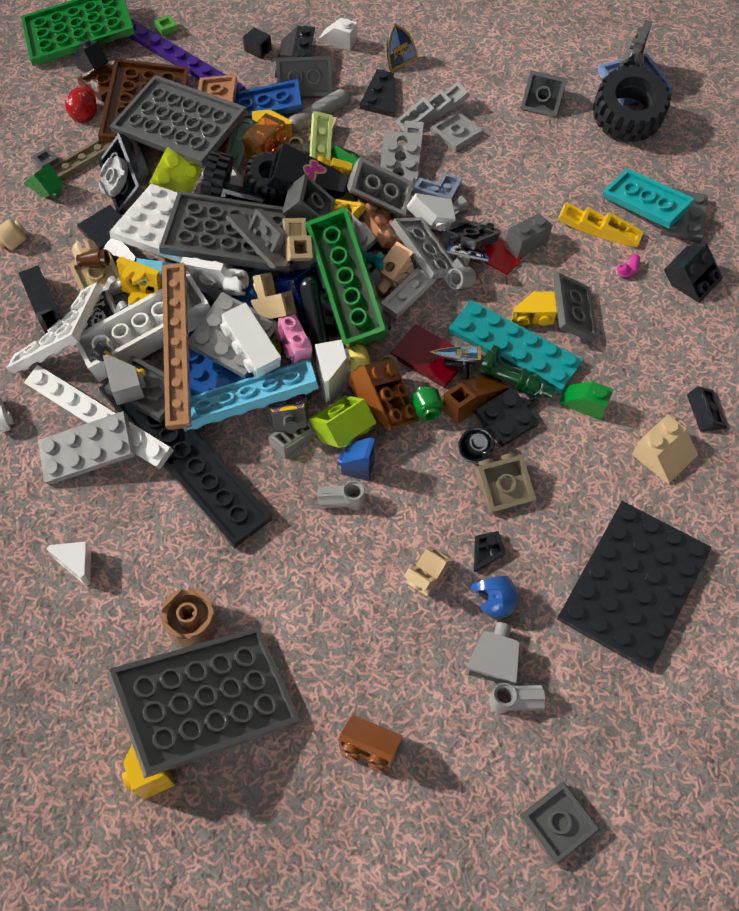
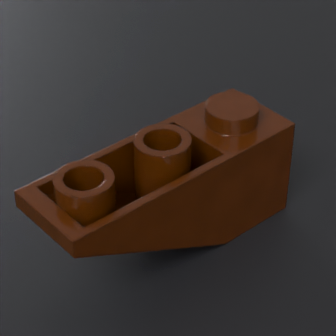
[443,375,509,424]

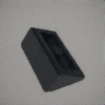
[687,386,727,432]

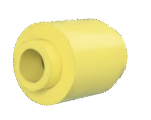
[348,345,371,373]

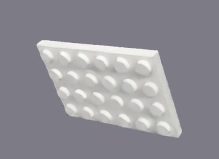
[109,184,235,270]

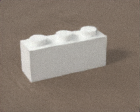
[220,302,281,379]

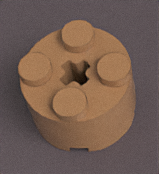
[161,588,218,647]

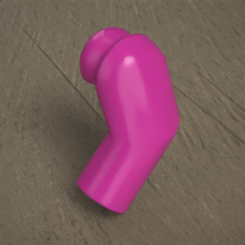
[617,254,641,278]

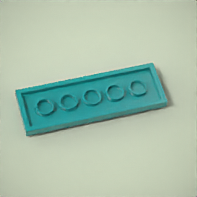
[448,300,583,394]

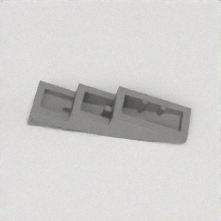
[395,81,470,131]

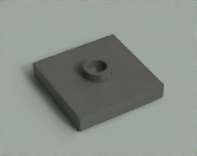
[519,781,600,866]

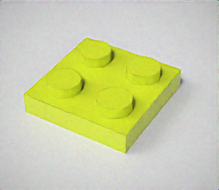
[148,147,203,193]

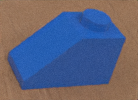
[338,438,375,481]

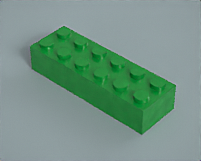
[305,207,390,349]

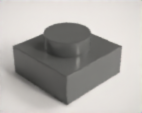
[31,147,59,169]

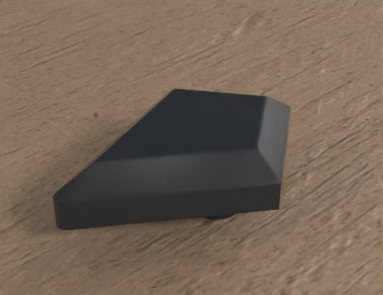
[473,531,506,572]

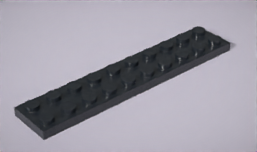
[99,381,273,548]

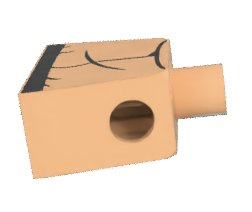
[375,242,418,295]

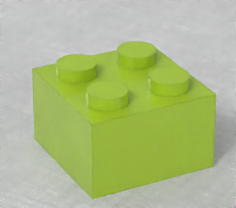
[309,395,376,448]

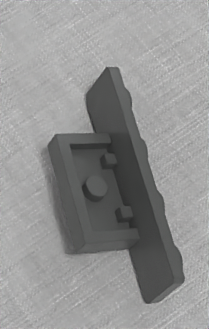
[226,208,290,270]

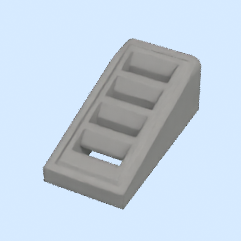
[268,420,316,458]

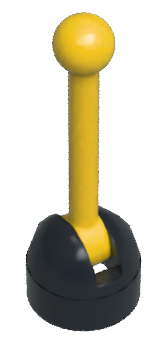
[92,341,146,377]

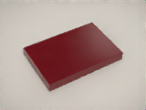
[391,324,460,388]

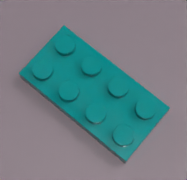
[603,168,694,229]

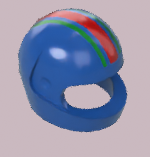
[471,576,520,619]

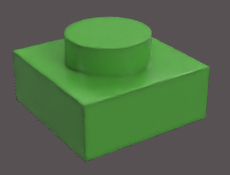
[154,15,178,36]

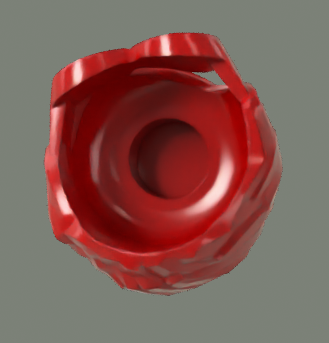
[64,85,97,123]

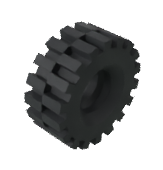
[200,150,233,197]

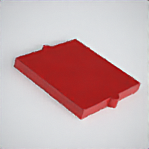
[480,239,525,275]

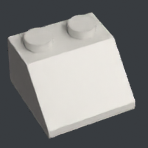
[315,340,350,406]

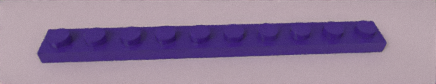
[129,18,246,92]

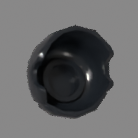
[458,426,495,464]

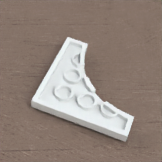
[7,282,103,374]

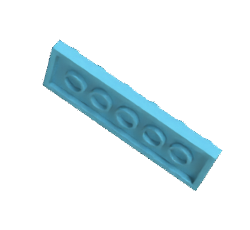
[184,359,319,431]

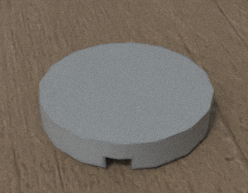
[99,156,128,197]

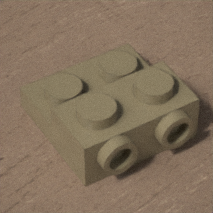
[474,452,536,513]

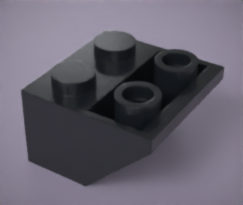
[664,243,723,303]

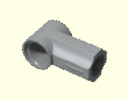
[318,481,366,510]
[489,683,545,714]

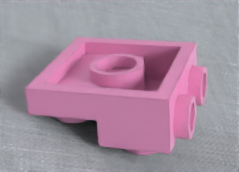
[275,314,312,364]

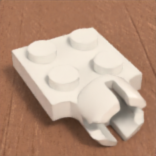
[180,257,249,297]

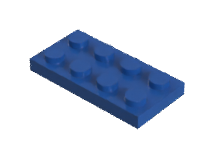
[235,79,303,119]

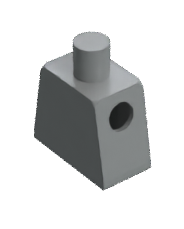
[465,622,519,686]

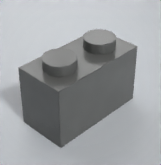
[504,213,553,259]

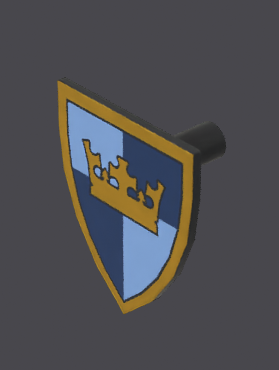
[386,23,418,72]
[429,346,481,379]

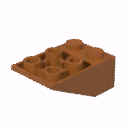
[346,359,419,431]

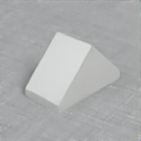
[46,542,92,587]

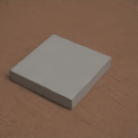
[430,111,483,152]

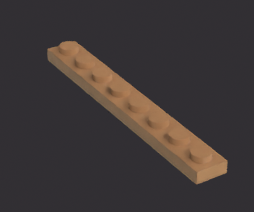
[162,262,191,430]

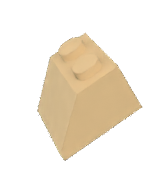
[632,414,698,484]

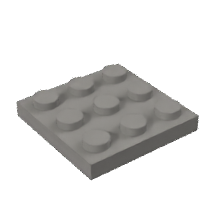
[189,292,278,378]

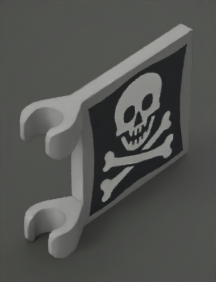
[83,276,130,331]

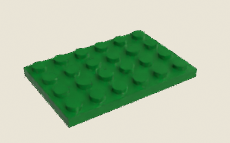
[21,0,135,66]

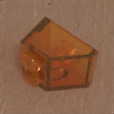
[242,113,287,163]

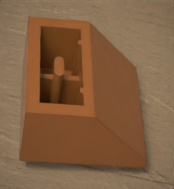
[339,714,403,773]

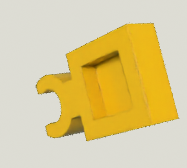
[317,156,352,175]

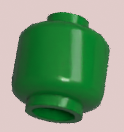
[411,386,444,421]

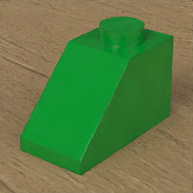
[24,163,65,198]
[559,381,614,420]

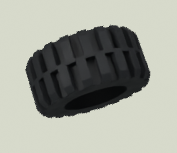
[593,65,671,142]

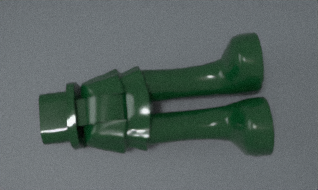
[479,344,556,399]

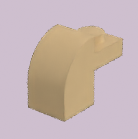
[282,218,313,262]
[251,273,297,319]
[404,547,452,596]

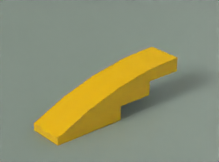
[557,202,644,248]

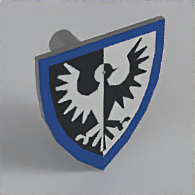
[447,245,489,267]

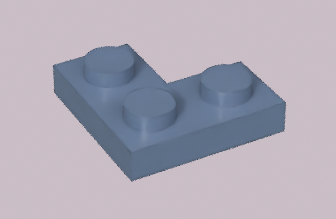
[412,173,462,201]

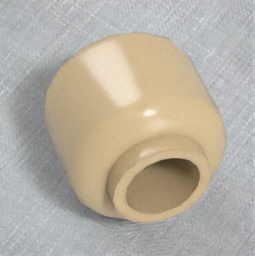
[0,219,27,250]

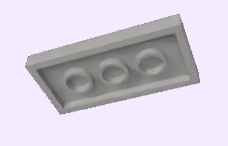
[38,411,135,485]

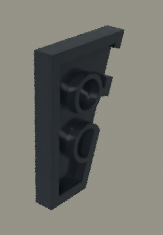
[360,69,395,117]

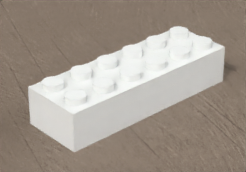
[76,273,210,382]

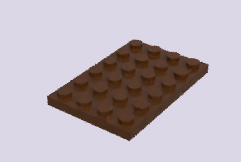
[98,58,189,147]

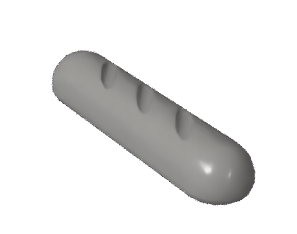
[288,89,350,132]

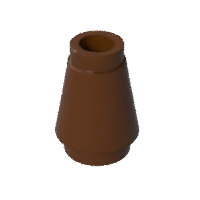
[76,247,110,269]

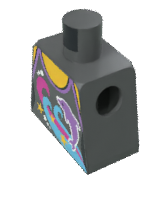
[265,394,309,433]

